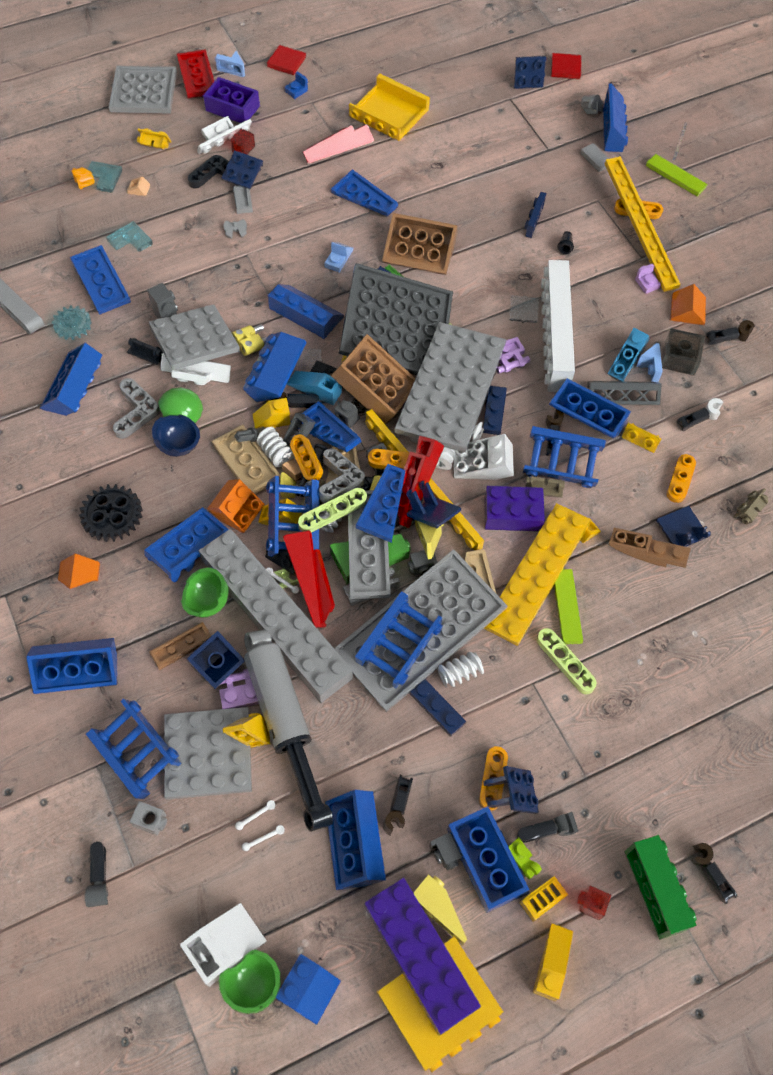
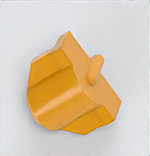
[71,167,95,189]

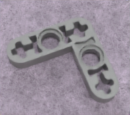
[113,378,159,439]
[319,449,365,503]

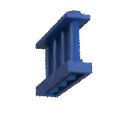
[523,426,606,488]
[266,476,319,556]
[355,591,443,689]
[86,699,182,799]

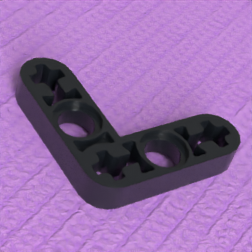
[188,155,239,189]

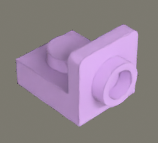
[635,264,661,294]

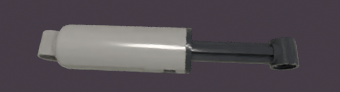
[244,629,333,832]

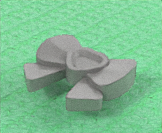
[224,219,247,239]

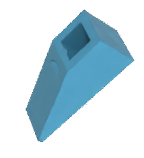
[607,328,649,381]
[287,371,342,406]

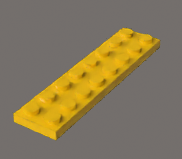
[484,503,591,646]

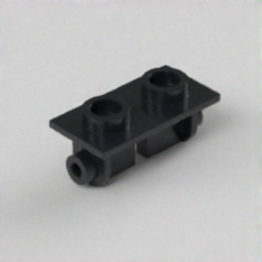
[127,338,163,365]
[265,549,295,575]

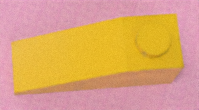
[223,713,270,748]
[532,923,574,1001]

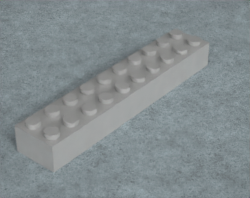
[199,529,353,703]

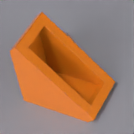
[58,553,100,589]

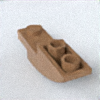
[609,528,691,568]

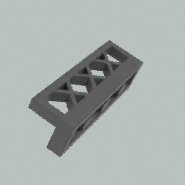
[587,381,662,405]

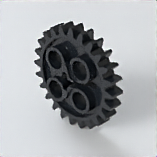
[79,484,143,542]

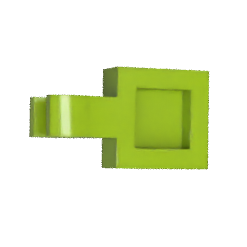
[508,837,542,879]

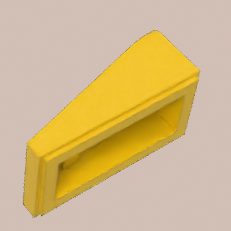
[519,876,568,922]

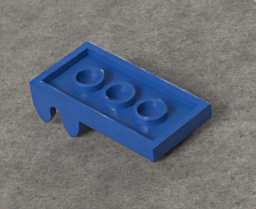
[70,245,131,315]
[144,507,229,582]

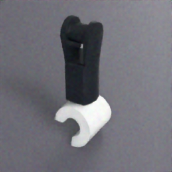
[676,398,724,431]

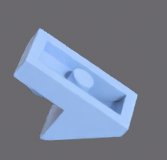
[215,51,245,77]
[324,242,353,273]
[636,343,663,382]

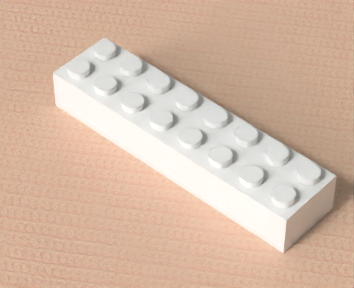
[541,260,575,392]

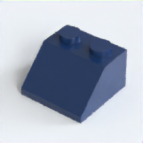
[186,631,245,689]

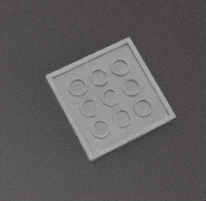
[109,66,177,114]
[149,304,240,370]
[164,707,252,800]

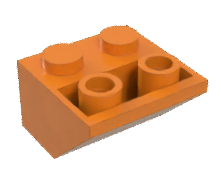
[207,479,265,533]

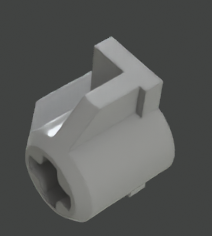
[581,94,603,114]

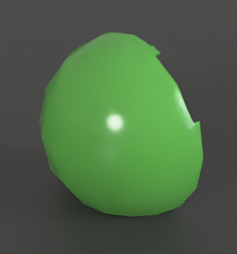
[158,387,203,423]
[181,567,229,618]
[219,950,280,1014]

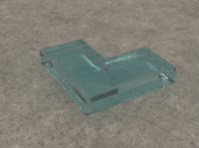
[87,161,123,193]
[106,221,153,252]

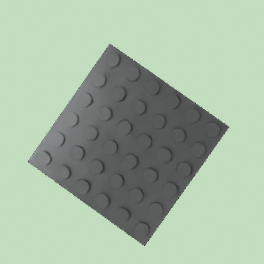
[338,263,453,375]

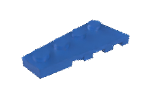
[330,169,398,217]
[290,401,361,452]
[356,464,406,543]

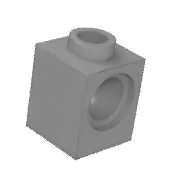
[130,801,167,836]

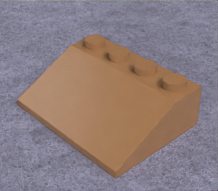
[382,213,458,275]
[331,334,416,424]

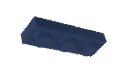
[524,192,547,239]
[483,385,507,435]
[409,679,466,737]

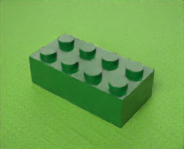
[624,835,697,940]

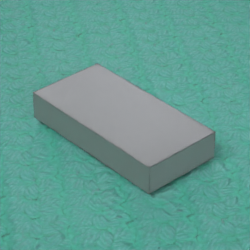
[580,143,609,172]
[233,186,253,214]

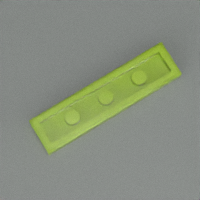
[646,154,707,197]
[554,569,583,645]

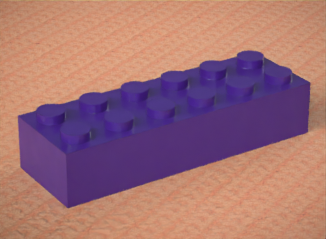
[364,878,481,1036]

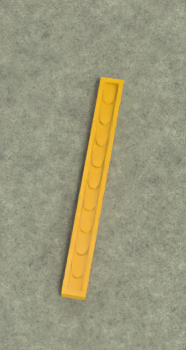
[605,156,681,292]
[365,409,484,551]

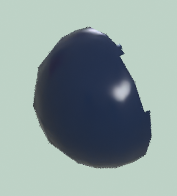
[152,414,200,457]

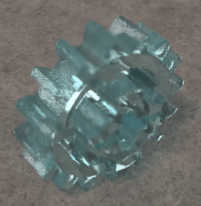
[52,305,92,340]

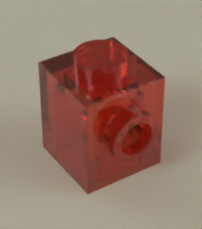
[230,128,255,155]
[577,885,611,920]

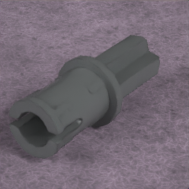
[234,427,266,442]

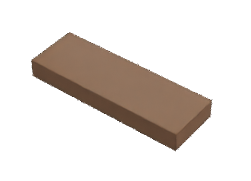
[149,622,211,670]

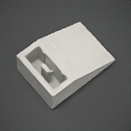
[454,434,514,480]
[180,903,267,987]

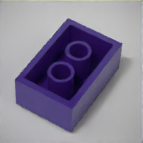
[203,77,260,123]
[484,486,545,532]

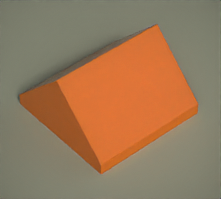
[670,284,706,325]

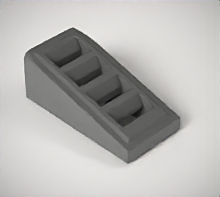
[283,413,316,452]

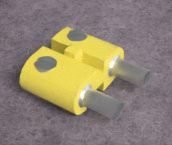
[232,324,267,356]

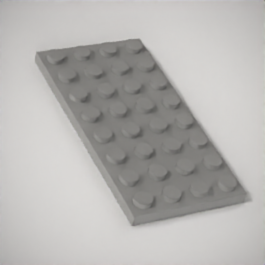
[395,322,506,452]
[334,549,508,712]

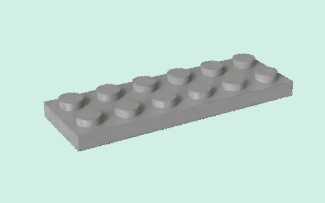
[347,490,391,599]

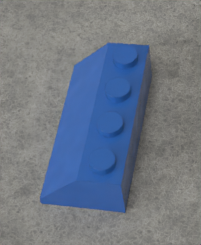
[603,83,628,152]
[268,284,344,339]
[243,332,307,402]
[40,343,102,416]
[549,378,631,439]
[26,638,117,694]
[325,790,386,890]
[447,806,530,913]

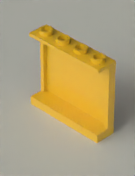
[349,73,430,141]
[377,936,504,1073]

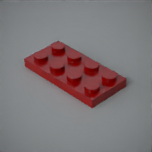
[177,49,215,98]

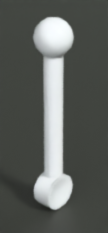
[266,568,299,594]
[235,800,275,830]
[242,825,285,851]

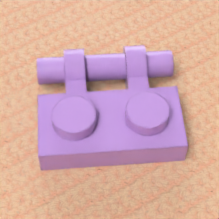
[496,337,530,374]
[219,669,259,709]

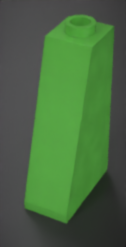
[330,534,411,585]

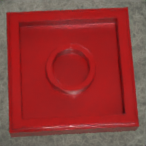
[267,45,306,75]
[551,53,582,79]

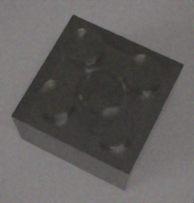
[661,328,705,376]

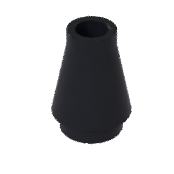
[557,231,574,255]

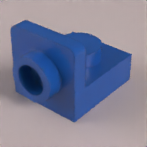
[284,71,308,99]

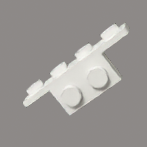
[197,116,252,154]
[161,353,231,385]

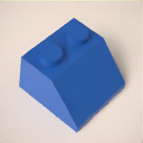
[276,953,341,1025]

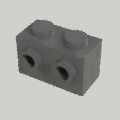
[147,283,178,319]

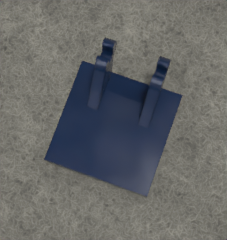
[514,56,547,89]
[222,150,263,190]
[406,481,461,529]
[656,506,711,547]
[483,766,539,814]

